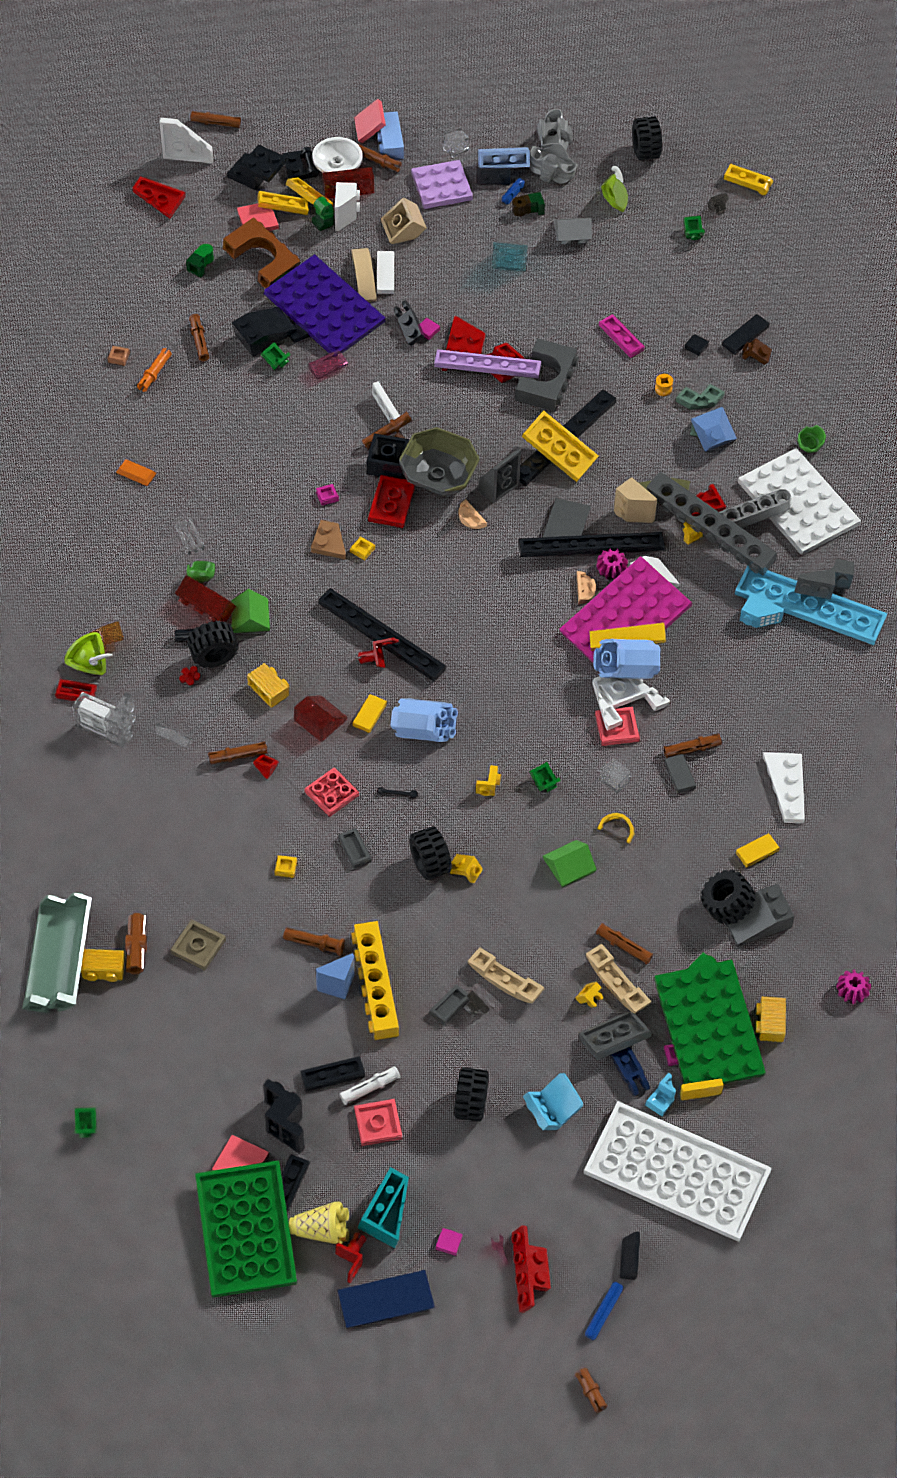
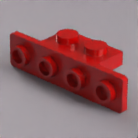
[511,1225,551,1313]

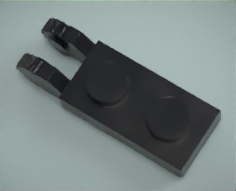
[393,300,425,346]

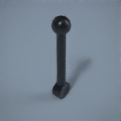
[377,787,418,799]

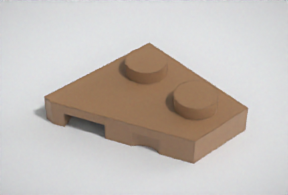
[311,520,346,559]

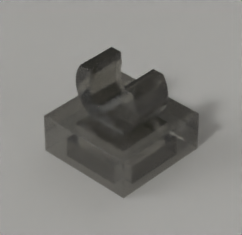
[707,193,729,215]
[464,990,490,1017]

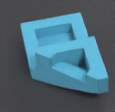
[645,1073,676,1116]

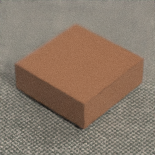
[108,346,130,366]

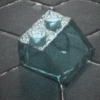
[492,241,529,271]

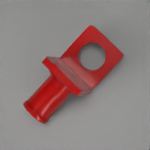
[358,638,399,668]
[335,1232,367,1284]

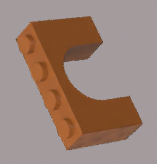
[222,217,300,289]

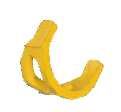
[597,813,635,844]

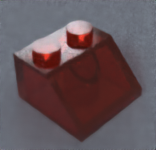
[294,695,348,742]

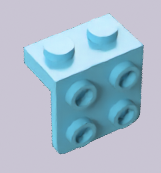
[523,1073,583,1130]

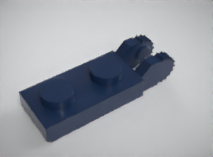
[610,1046,650,1096]

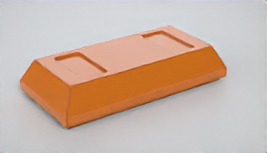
[116,459,156,486]

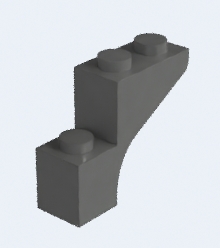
[794,559,854,599]

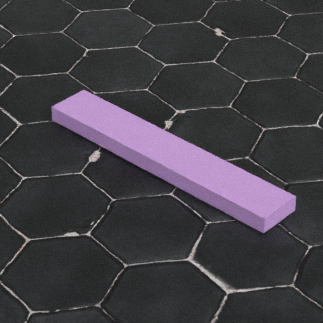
[434,349,541,379]

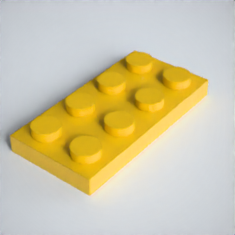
[521,410,599,482]

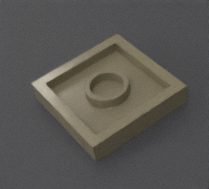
[170,919,226,971]

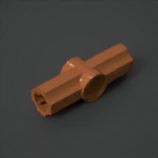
[125,913,147,974]

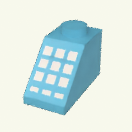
[739,594,784,628]

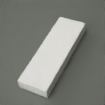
[377,251,394,294]
[372,381,401,430]

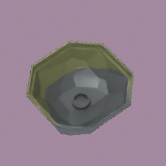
[399,427,480,496]

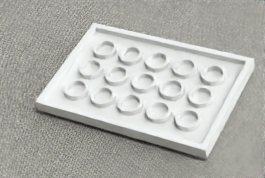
[738,448,861,555]

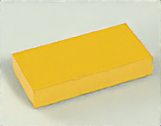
[353,694,387,733]
[736,833,780,868]
[680,1079,724,1101]

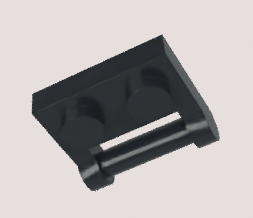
[282,147,319,180]

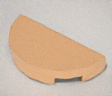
[458,499,487,529]
[576,571,596,605]

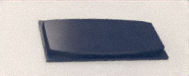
[337,1270,435,1329]

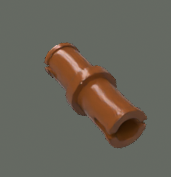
[575,1368,608,1413]

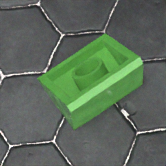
[231,589,270,633]
[543,840,597,888]

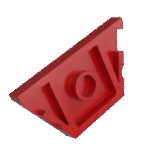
[442,316,486,371]

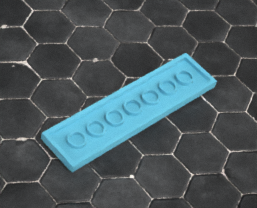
[735,565,887,645]

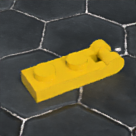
[724,164,773,195]

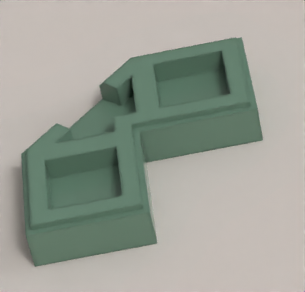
[676,384,725,410]

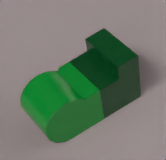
[312,196,334,231]
[186,244,214,278]

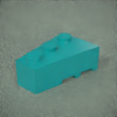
[358,1167,409,1249]

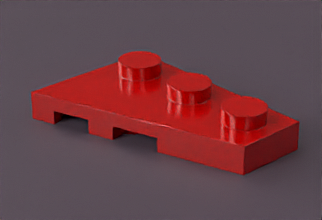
[133,176,186,219]

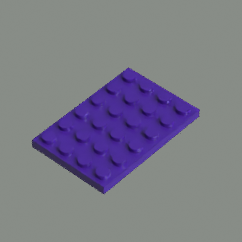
[264,254,386,358]

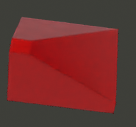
[253,754,279,779]

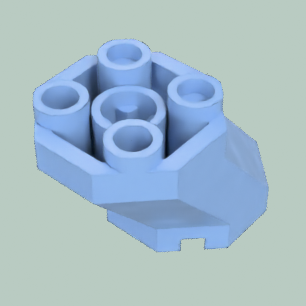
[593,639,660,679]
[391,698,458,742]

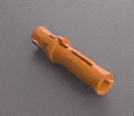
[137,348,172,392]

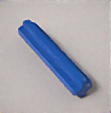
[585,1282,623,1340]

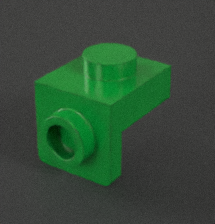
[683,216,705,240]
[260,342,291,370]
[529,762,561,792]
[74,1107,97,1138]

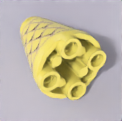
[289,1201,349,1244]

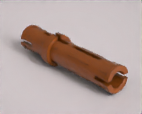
[190,111,241,128]
[358,144,402,172]
[189,314,210,361]
[362,411,412,450]
[663,733,722,758]
[208,741,267,765]
[596,923,653,965]

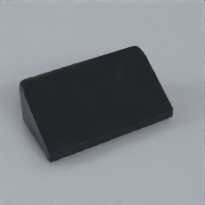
[620,1231,640,1280]

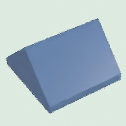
[316,953,355,999]

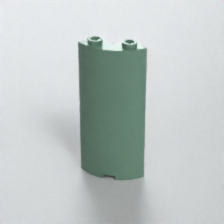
[23,893,92,1013]

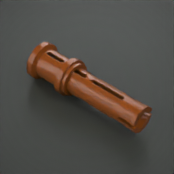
[283,927,345,956]

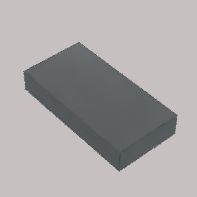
[664,754,696,793]
[338,828,372,869]
[429,984,471,1026]

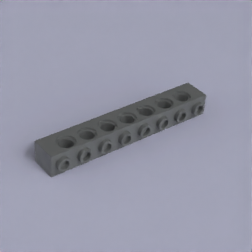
[647,471,777,576]

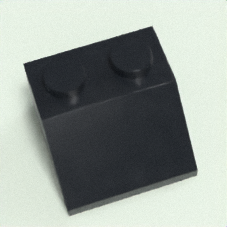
[366,433,409,479]

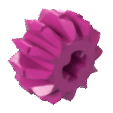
[596,548,628,580]
[836,969,871,1004]

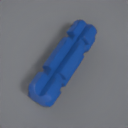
[502,178,525,205]

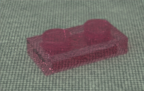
[308,350,348,380]

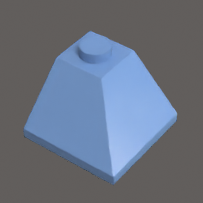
[691,407,737,452]

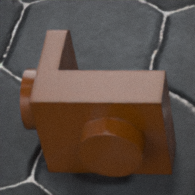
[742,338,772,365]

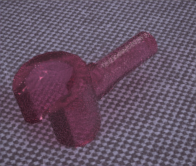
[491,1234,508,1266]

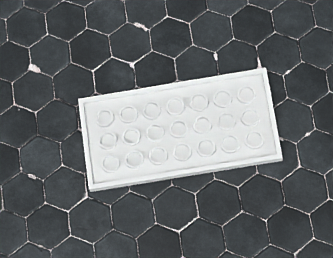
[584,1101,772,1242]

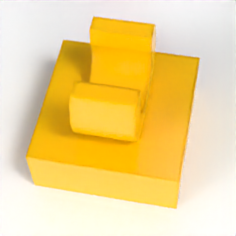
[683,522,703,545]
[575,982,603,1008]

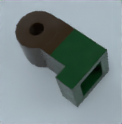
[512,192,545,217]

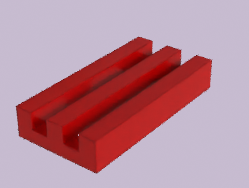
[55,679,97,702]

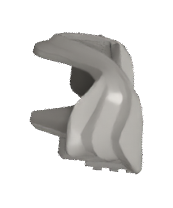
[537,109,573,150]
[530,143,578,184]

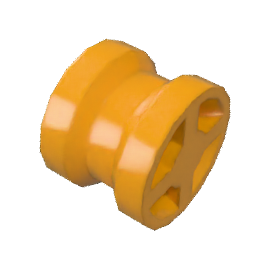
[655,374,673,396]

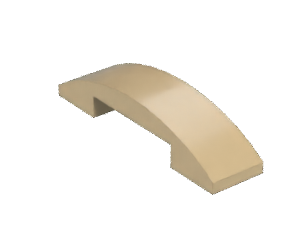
[351,248,377,302]
[586,944,651,1014]
[468,947,545,1004]

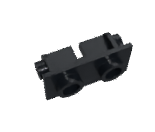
[477,168,511,185]

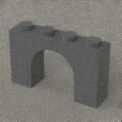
[515,338,579,411]

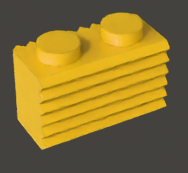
[247,663,289,708]
[81,949,125,982]
[755,996,786,1043]

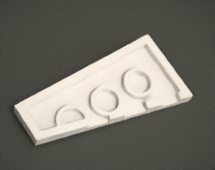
[763,752,805,823]

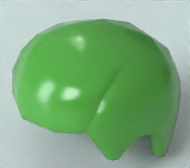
[797,425,826,453]
[186,561,215,583]

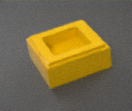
[350,536,375,561]
[275,855,297,878]

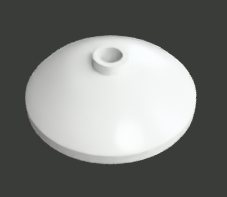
[312,137,363,176]

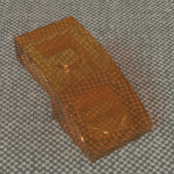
[90,621,124,649]

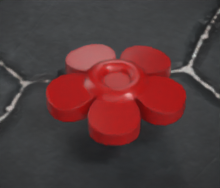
[179,666,201,686]

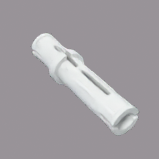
[339,1066,400,1105]

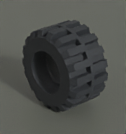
[632,116,662,160]
[187,621,239,668]
[409,826,452,880]
[700,870,756,925]
[454,1067,489,1122]

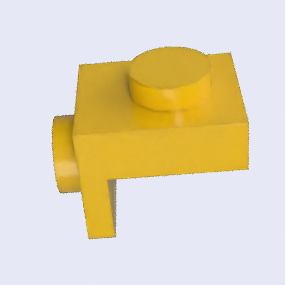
[476,765,501,796]
[450,854,483,883]

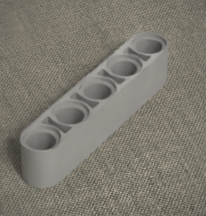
[707,489,791,535]

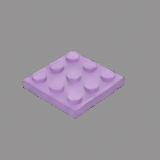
[411,160,473,209]

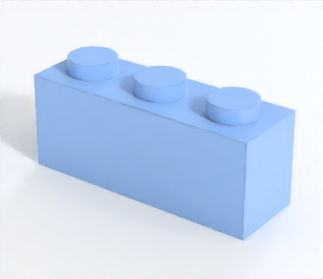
[377,111,404,160]
[478,147,530,168]

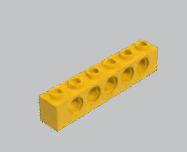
[351,921,399,1040]

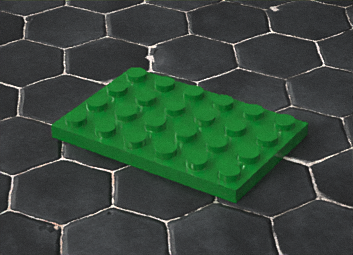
[654,959,766,1084]
[195,1160,297,1298]

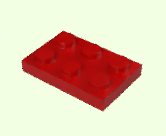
[368,475,416,528]

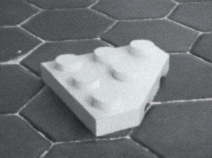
[159,118,213,163]

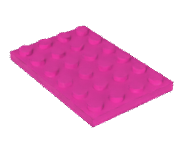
[559,556,692,662]

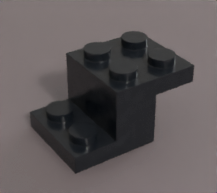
[227,144,287,190]
[263,1079,305,1154]

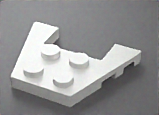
[592,676,670,731]

